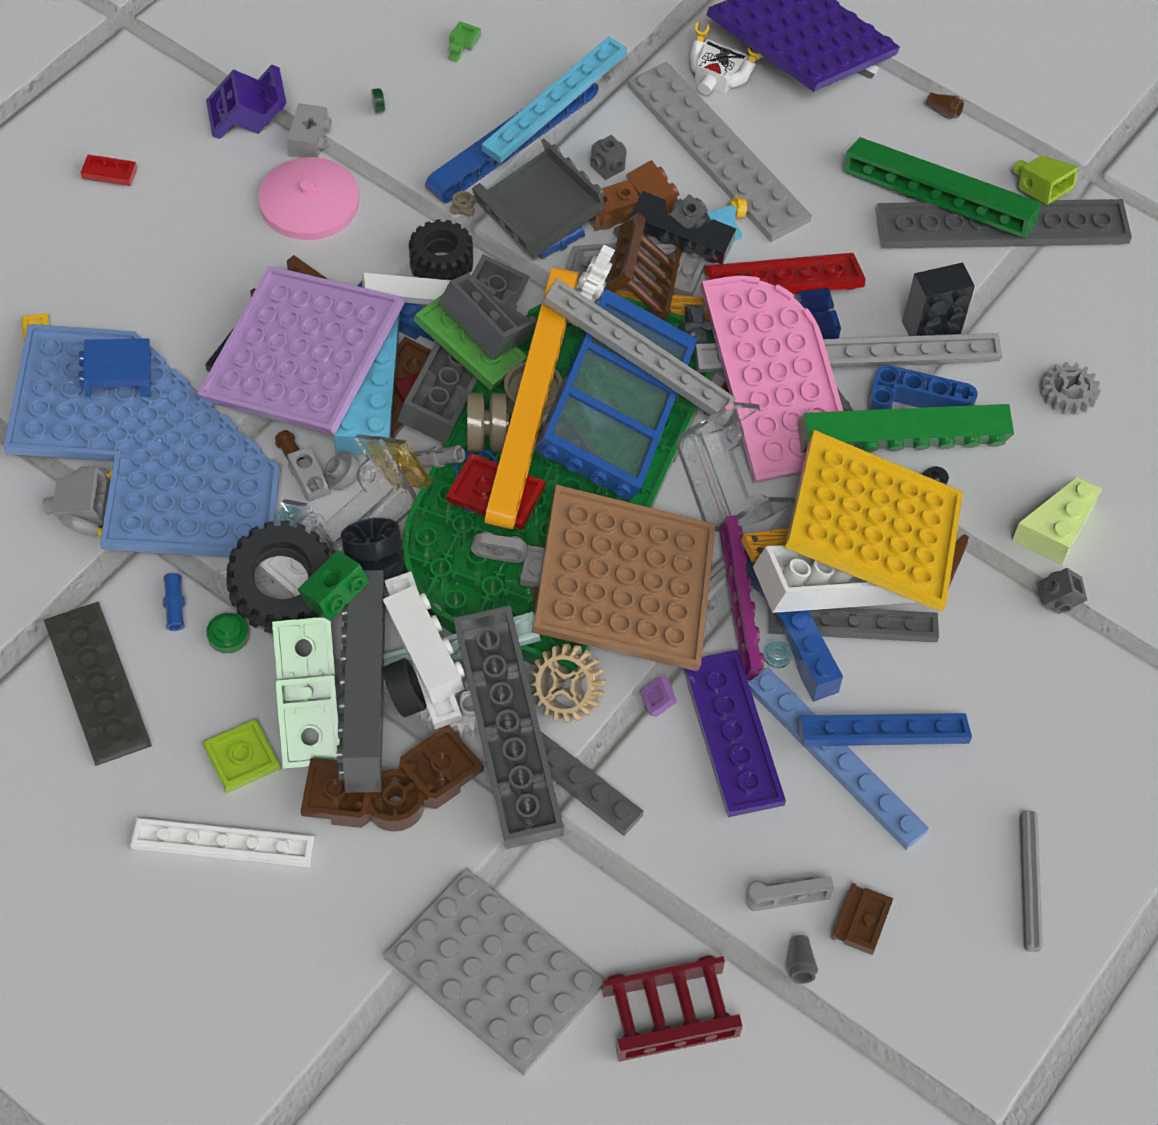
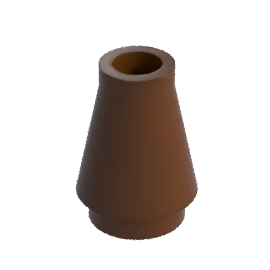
[926,92,964,119]

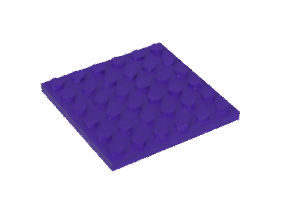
[706,0,900,92]

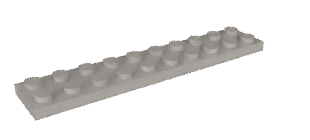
[627,62,812,242]

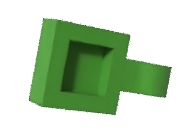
[448,21,481,62]

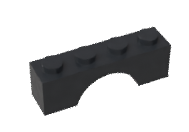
[630,191,736,265]

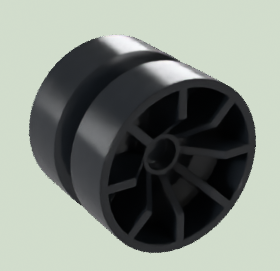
[340,518,406,585]

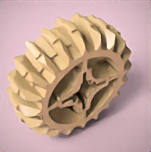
[529,644,607,723]

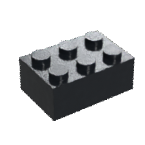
[902,262,975,336]

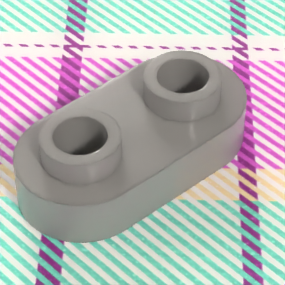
[471,532,528,563]

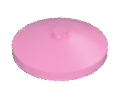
[258,157,359,240]

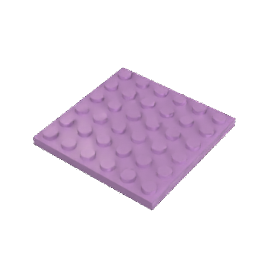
[197,266,405,435]

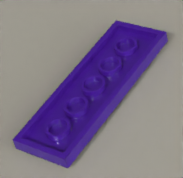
[683,650,786,817]

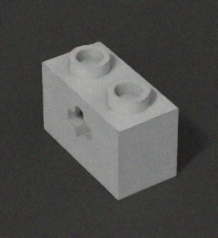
[287,103,332,158]

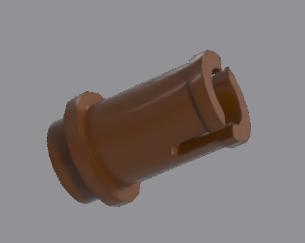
[275,430,304,461]

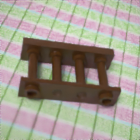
[606,212,681,320]

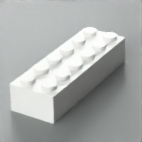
[753,545,916,613]

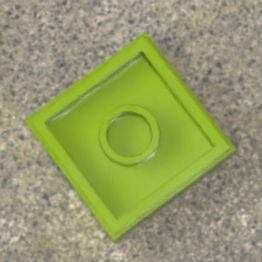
[202,719,280,793]

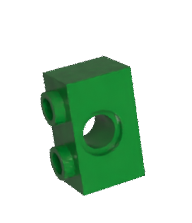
[297,550,369,621]

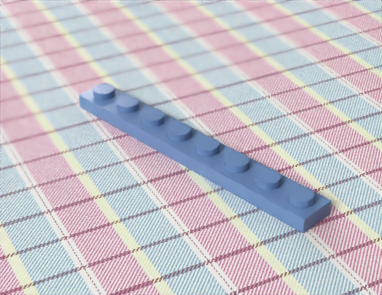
[748,667,929,850]

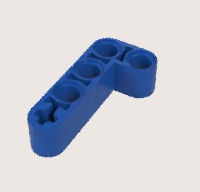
[868,365,978,410]

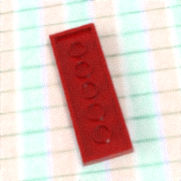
[704,252,866,295]

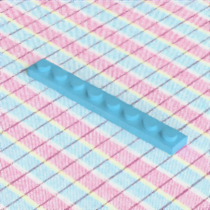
[482,36,627,163]

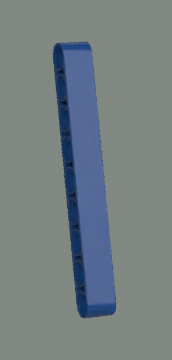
[425,82,599,203]

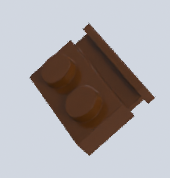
[831,882,894,955]

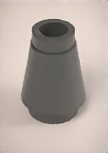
[787,935,818,984]

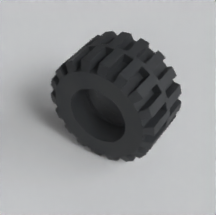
[409,219,473,281]

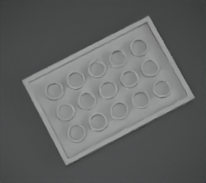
[384,869,603,1076]

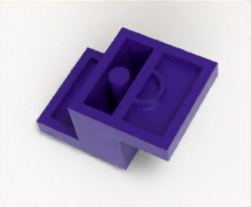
[206,64,286,139]

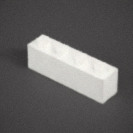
[383,585,466,704]

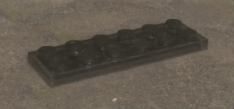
[44,601,152,766]

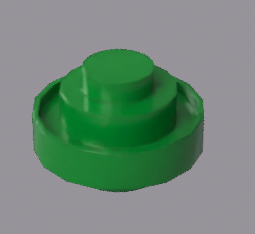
[206,613,249,653]

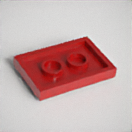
[446,453,546,530]

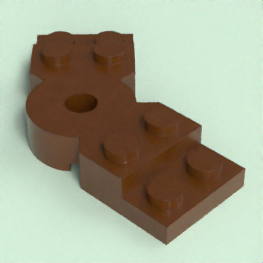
[301,725,484,831]

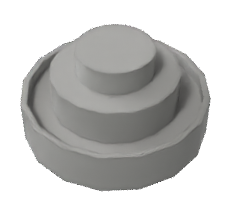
[324,451,359,490]

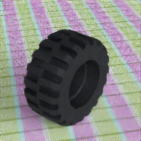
[226,520,331,633]

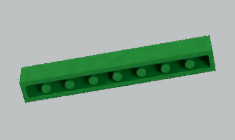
[844,137,1042,238]
[798,404,1014,453]

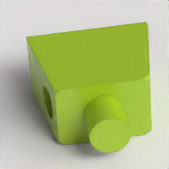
[1013,156,1078,205]

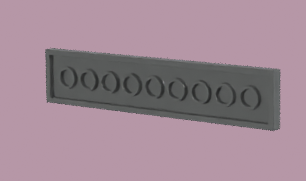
[876,199,1132,248]

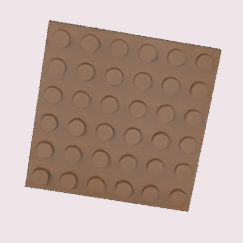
[531,485,716,671]

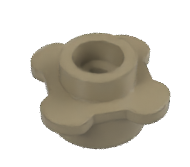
[450,191,476,215]

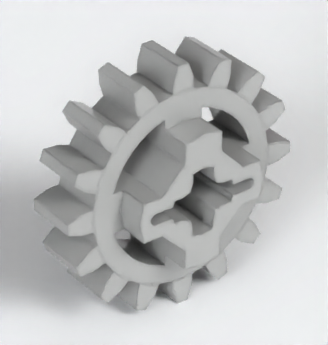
[1042,362,1101,415]

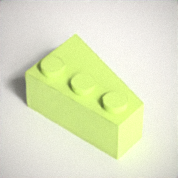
[1012,477,1102,565]

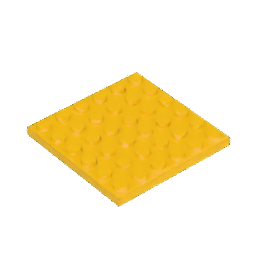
[785,430,963,612]

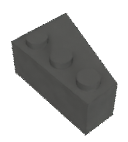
[439,273,538,359]

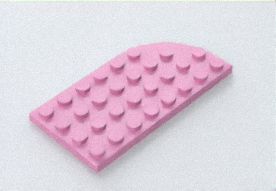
[700,276,843,483]

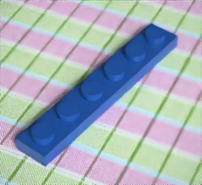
[797,713,972,746]

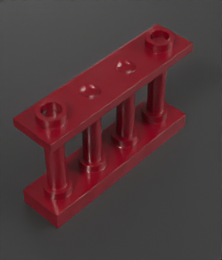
[602,955,743,1062]

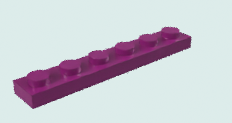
[719,516,764,680]

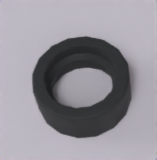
[383,658,426,718]

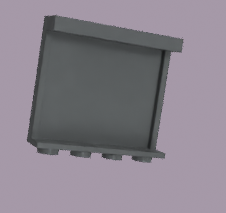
[472,138,606,259]

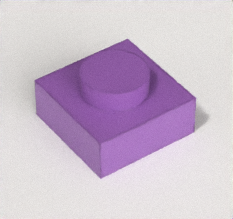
[640,676,677,717]

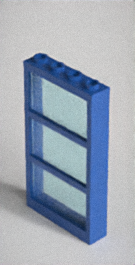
[534,289,698,500]

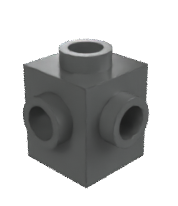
[590,134,627,180]
[669,194,708,228]
[1039,568,1088,614]

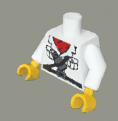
[690,21,763,95]

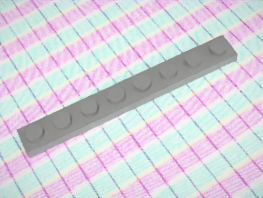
[542,278,737,422]

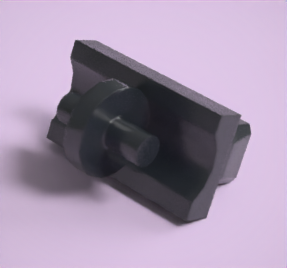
[678,305,712,344]

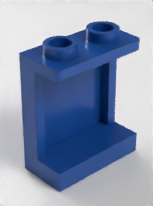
[78,338,151,397]

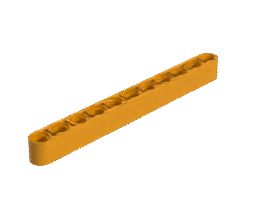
[485,267,579,529]

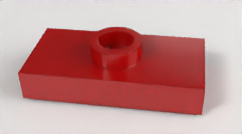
[81,154,137,186]

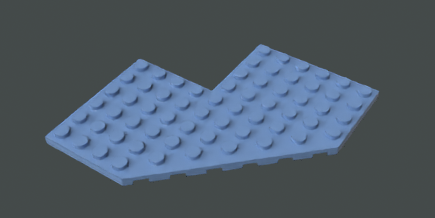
[4,324,280,557]

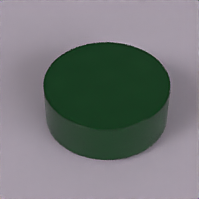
[371,88,385,114]

